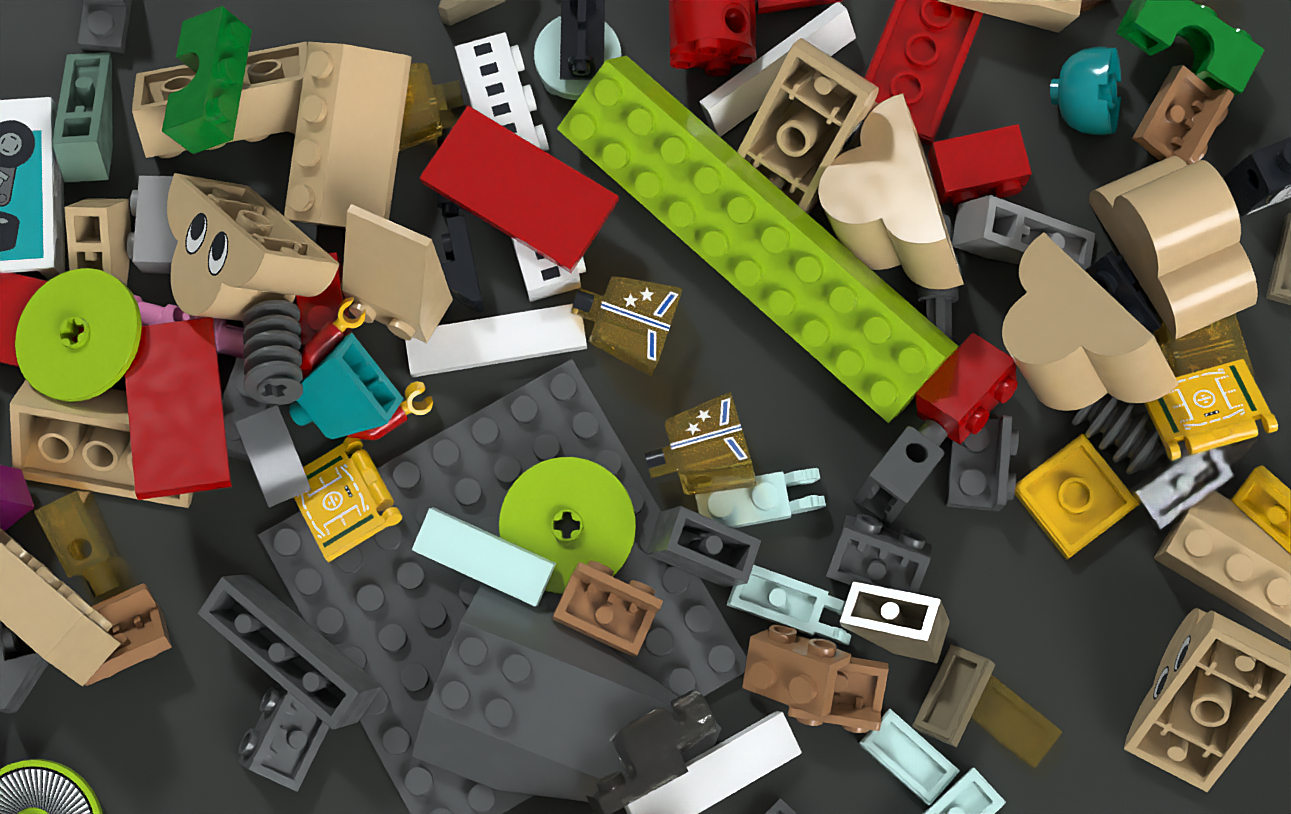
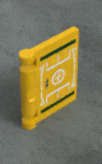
[1144,359,1278,460]
[294,437,402,563]

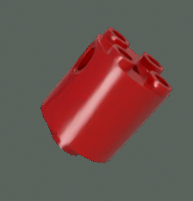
[669,0,757,77]

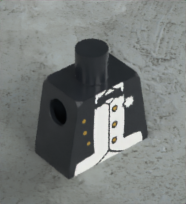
[1223,137,1291,217]

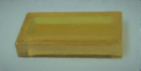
[970,674,1063,769]

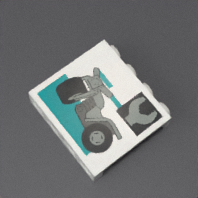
[0,97,65,280]

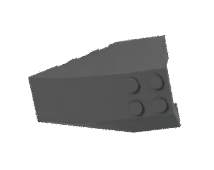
[412,584,722,807]

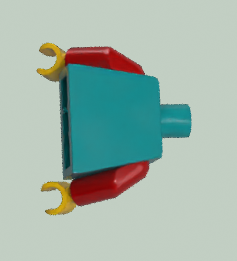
[289,297,433,440]

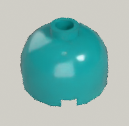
[1050,47,1121,135]

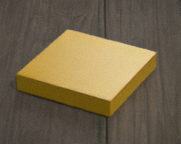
[1014,433,1139,560]

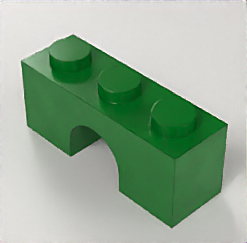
[1115,0,1265,96]
[162,6,252,154]

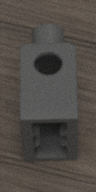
[853,419,947,528]

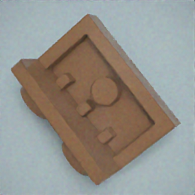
[1132,65,1234,165]
[551,561,663,658]
[85,584,172,686]
[742,625,851,717]
[788,657,889,733]

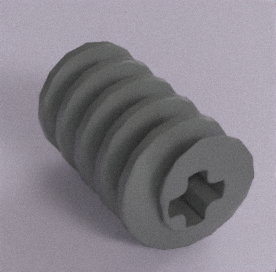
[243,300,303,405]
[1071,393,1165,475]

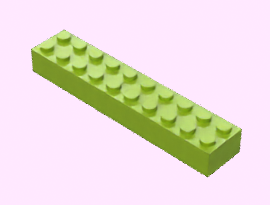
[557,55,959,423]

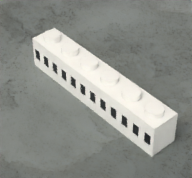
[455,32,586,302]

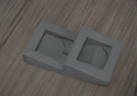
[234,405,311,508]

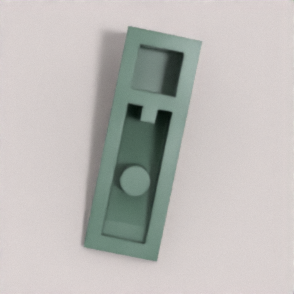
[52,52,113,183]

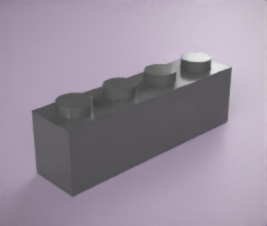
[197,574,382,730]

